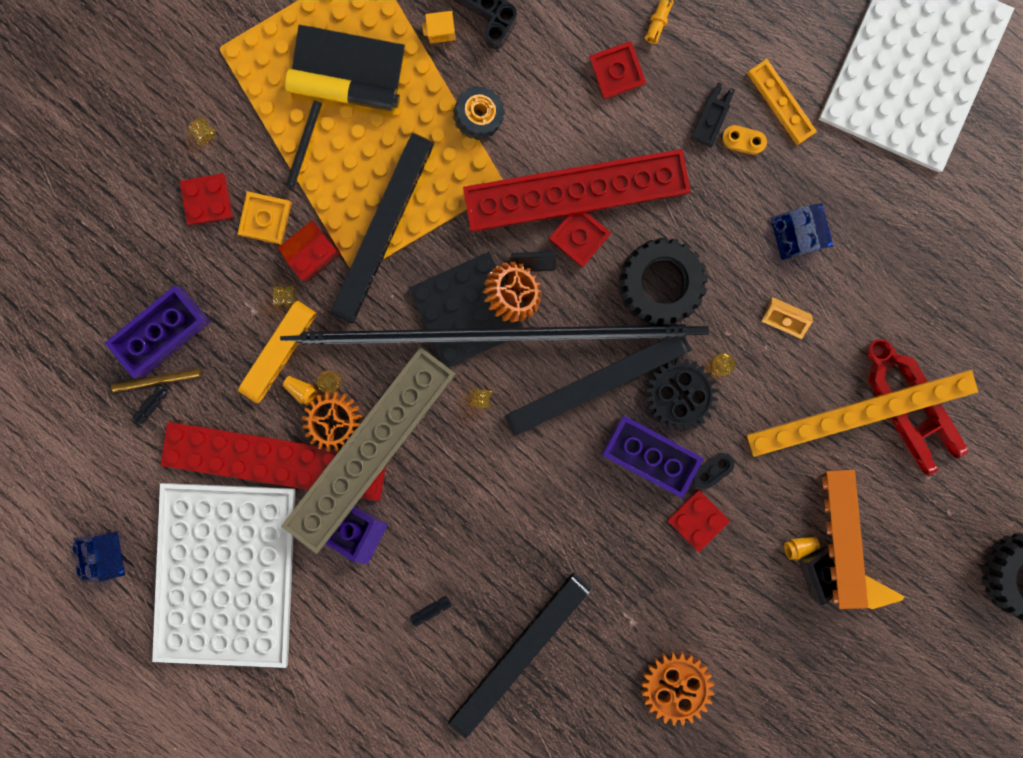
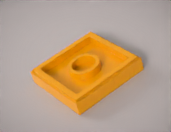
[237,191,292,245]

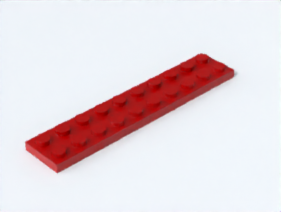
[463,149,691,232]
[160,422,386,501]

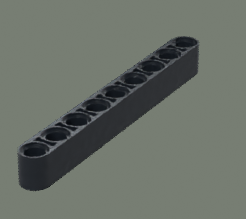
[331,132,434,324]
[504,337,692,436]
[448,572,592,739]

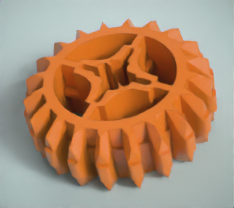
[483,262,542,323]
[302,392,363,452]

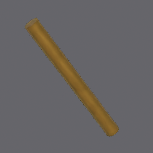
[111,368,201,392]

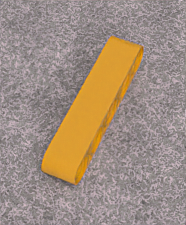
[238,301,317,404]

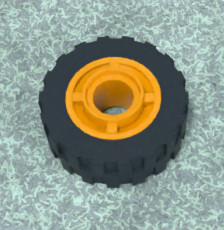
[453,86,505,140]

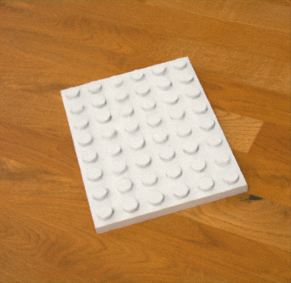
[818,0,1015,173]
[152,483,296,668]

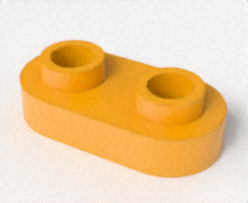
[721,125,767,155]

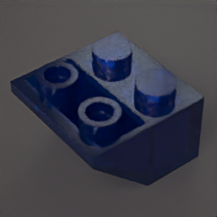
[771,203,834,260]
[72,531,125,582]

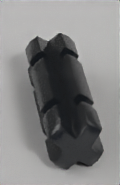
[132,385,169,424]
[410,596,452,627]

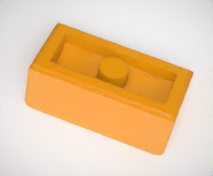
[762,297,813,339]

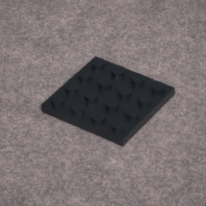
[409,252,524,368]

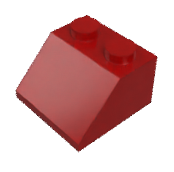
[278,220,341,282]

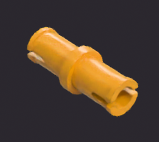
[644,0,674,44]

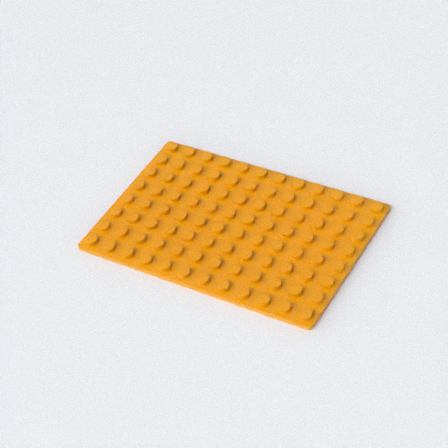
[220,0,503,268]

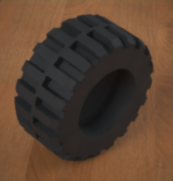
[618,238,708,325]
[981,533,1023,620]

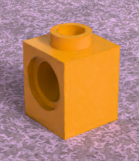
[422,11,456,43]

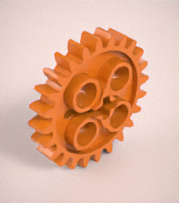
[641,651,714,726]

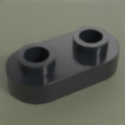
[693,453,734,489]

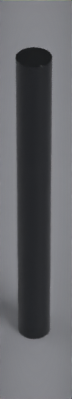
[286,100,322,189]

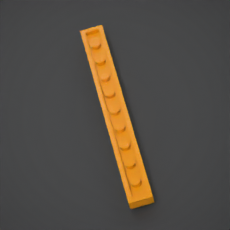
[746,370,978,457]

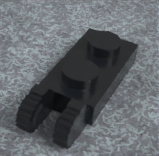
[691,82,735,148]

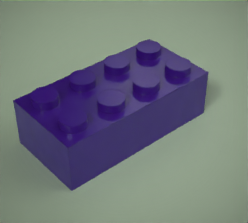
[105,286,211,378]
[600,415,704,498]

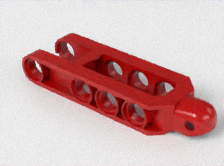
[867,339,968,476]

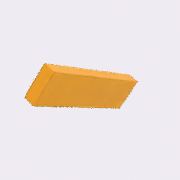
[747,59,817,146]

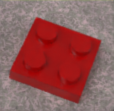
[589,41,646,100]
[180,173,233,226]
[548,212,612,268]
[667,489,730,552]

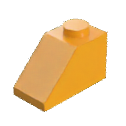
[861,575,905,609]

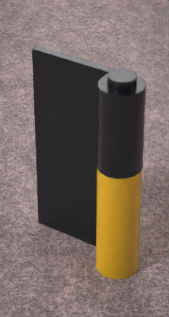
[285,25,405,112]

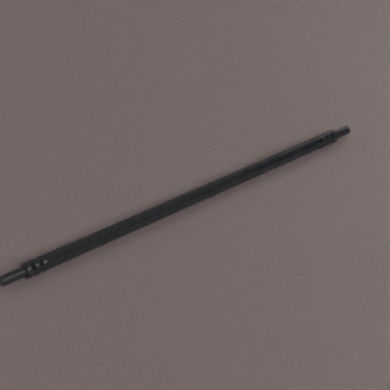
[280,324,709,345]

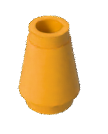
[282,376,317,405]
[784,536,820,561]

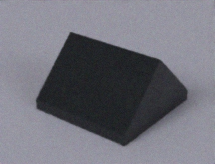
[798,546,837,605]

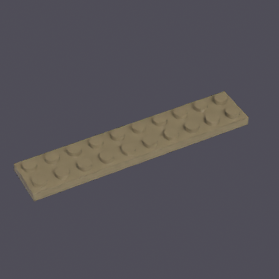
[281,347,456,554]

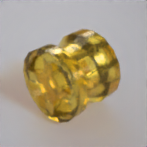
[187,117,216,146]
[273,285,295,307]
[710,354,735,376]
[317,371,342,393]
[469,389,493,408]

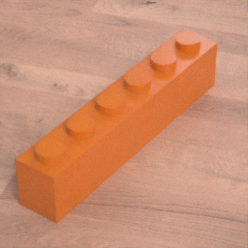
[822,470,868,609]

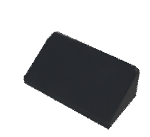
[511,251,556,272]

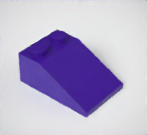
[326,506,388,564]

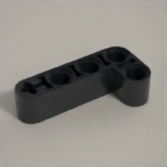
[454,0,517,49]

